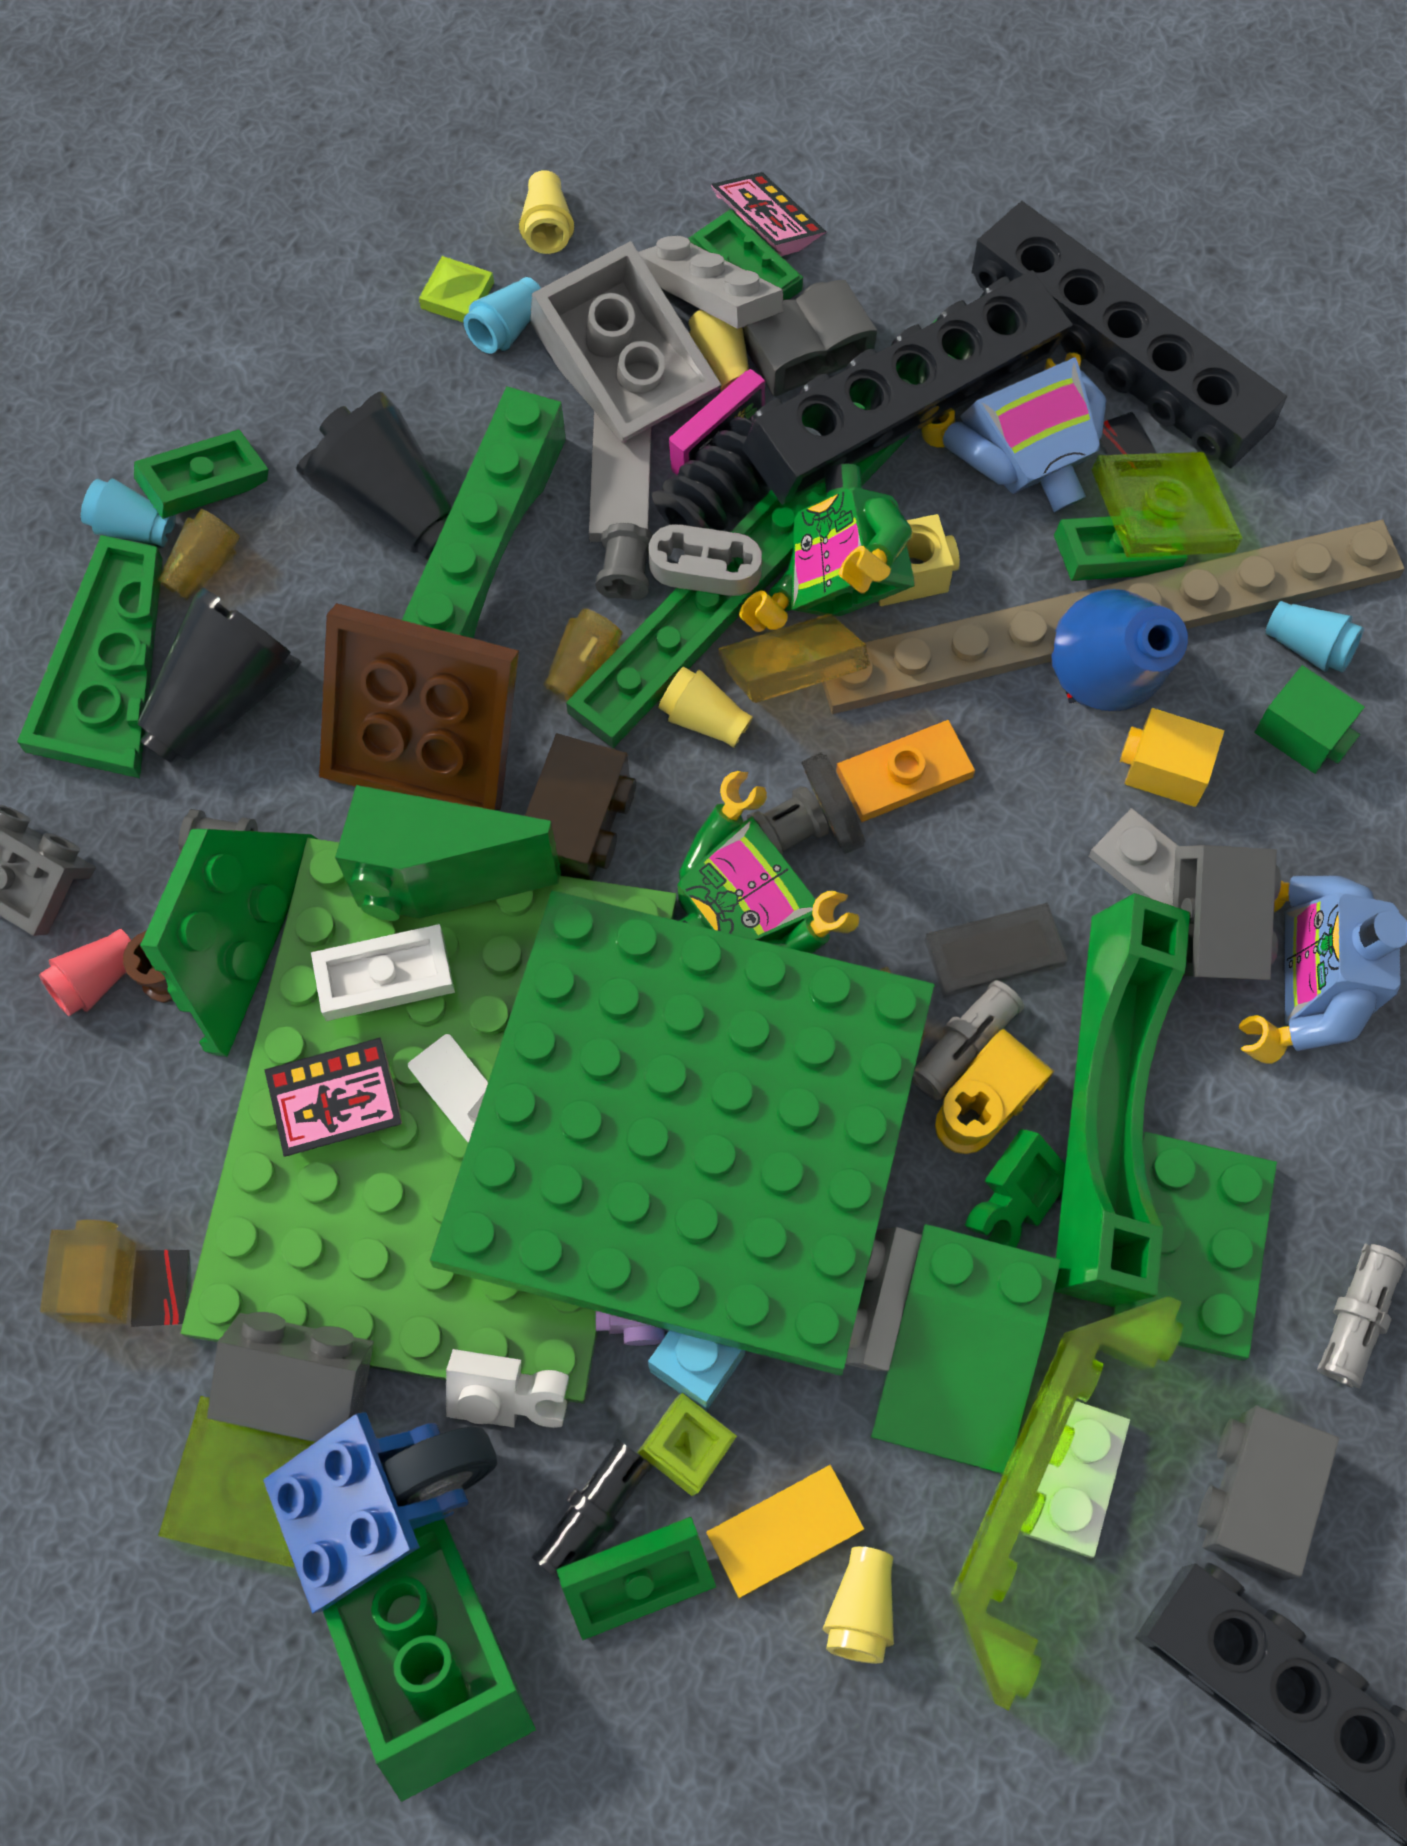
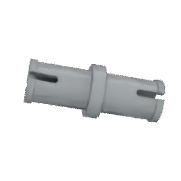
[912,980,1024,1100]
[1317,1244,1407,1388]

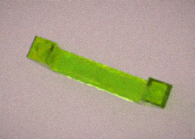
[950,1296,1183,1711]

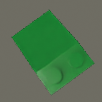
[335,785,561,921]
[871,1224,1061,1475]
[323,1519,536,1802]

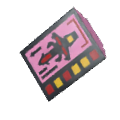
[710,172,827,256]
[264,1037,402,1157]

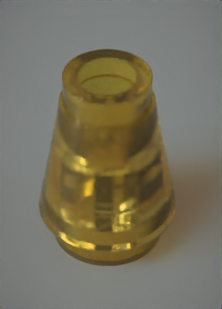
[157,509,240,601]
[544,609,623,700]

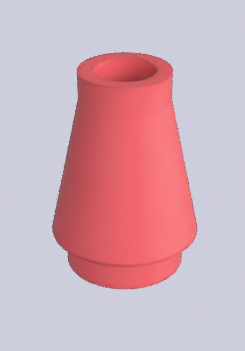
[39,929,131,1016]

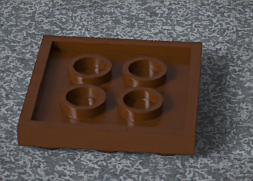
[319,603,519,811]

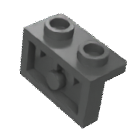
[0,804,96,936]

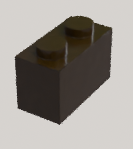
[525,733,637,880]

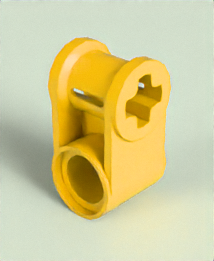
[935,1029,1054,1154]

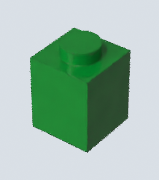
[1254,665,1365,774]

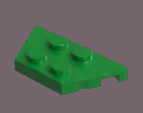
[140,829,318,1057]

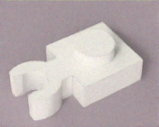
[446,1349,569,1428]

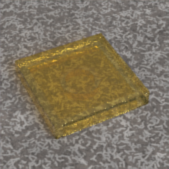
[718,614,870,703]

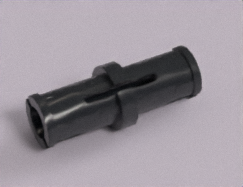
[532,1439,653,1579]

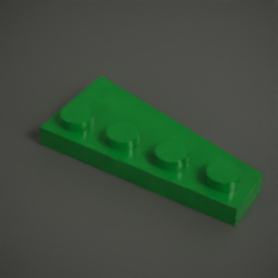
[17,535,163,778]

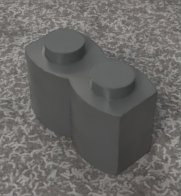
[744,280,877,396]

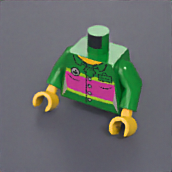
[739,464,915,632]
[677,771,859,954]

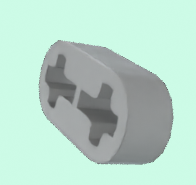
[649,525,762,596]

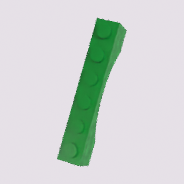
[402,386,566,639]
[1054,893,1190,1307]

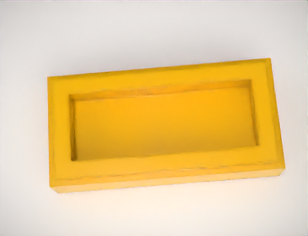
[706,1464,864,1599]

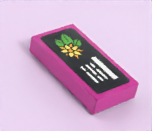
[669,369,765,475]

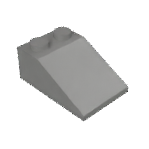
[530,241,721,443]

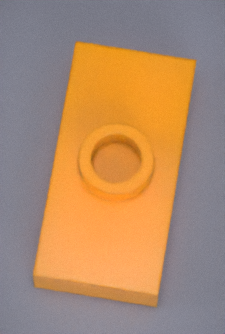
[836,720,975,822]

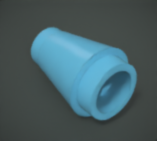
[464,277,541,354]
[81,478,176,547]
[1265,601,1364,672]

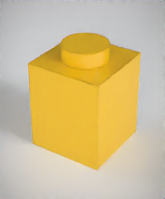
[1119,708,1225,807]

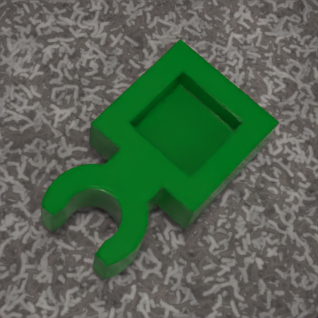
[965,1129,1066,1248]

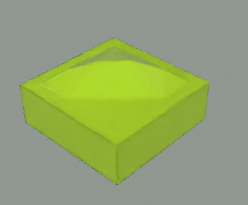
[419,256,494,323]
[637,1393,737,1496]

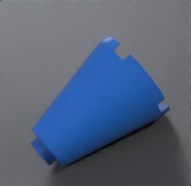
[1052,589,1188,711]

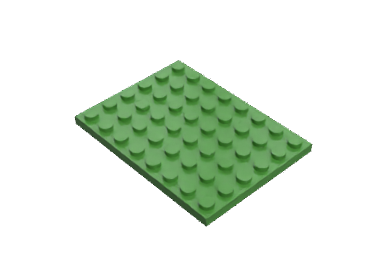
[180,838,677,1404]

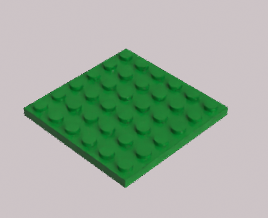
[430,890,934,1376]

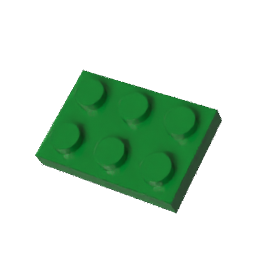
[1109,1132,1277,1361]

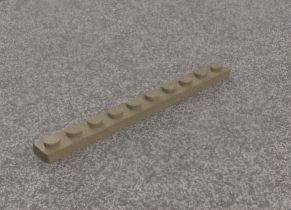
[816,519,1405,714]

